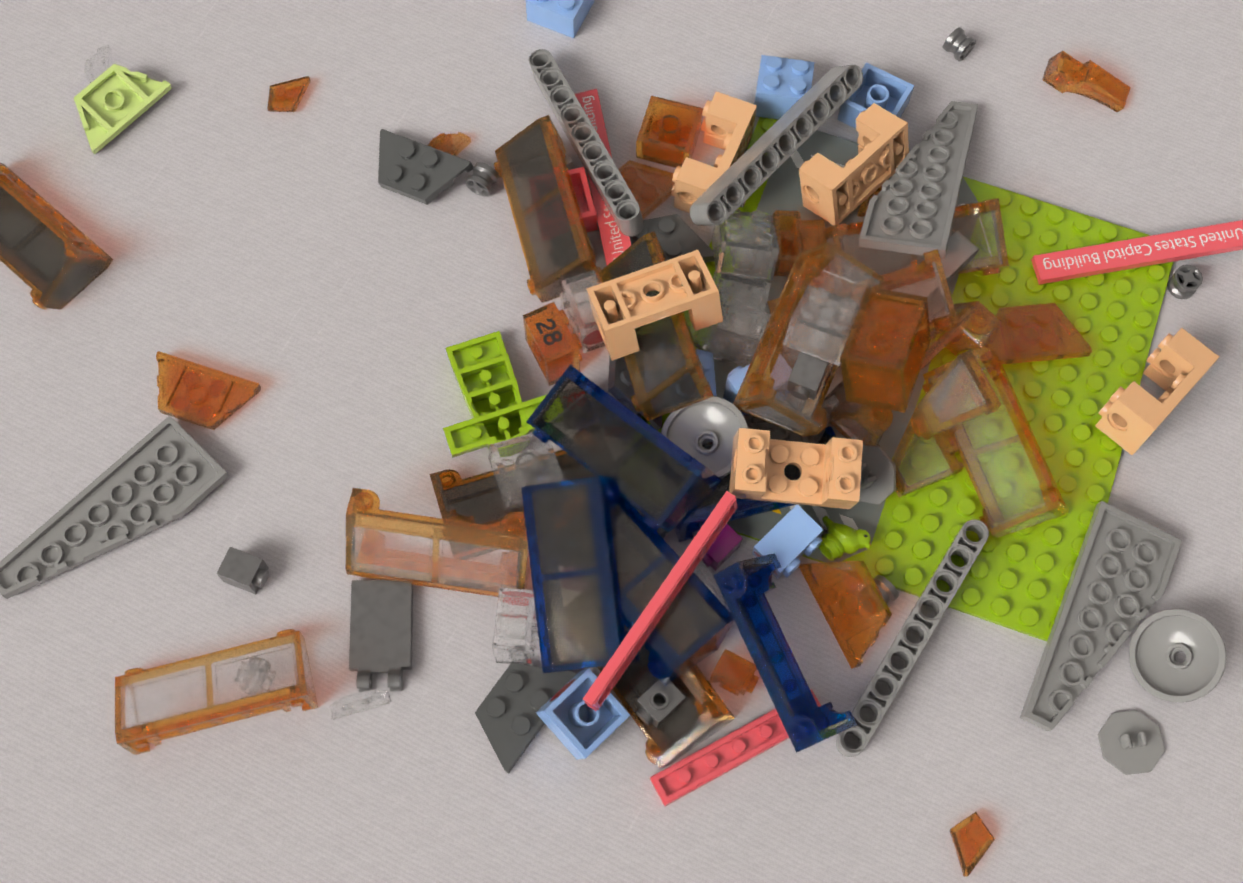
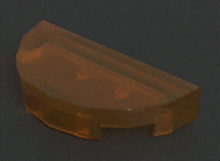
[427,132,471,156]

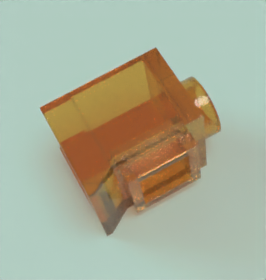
[709,649,760,696]

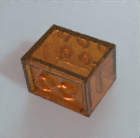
[840,286,931,413]

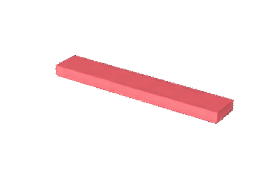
[650,689,827,807]

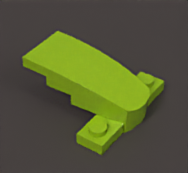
[443,331,564,458]

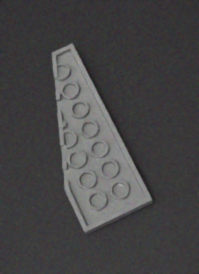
[859,101,978,259]
[0,415,229,599]
[1020,501,1182,731]

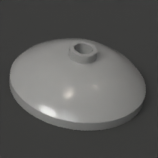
[660,396,748,483]
[1129,609,1227,703]

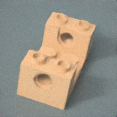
[671,91,757,213]
[799,103,909,227]
[587,250,723,361]
[1095,328,1219,455]
[729,428,863,509]

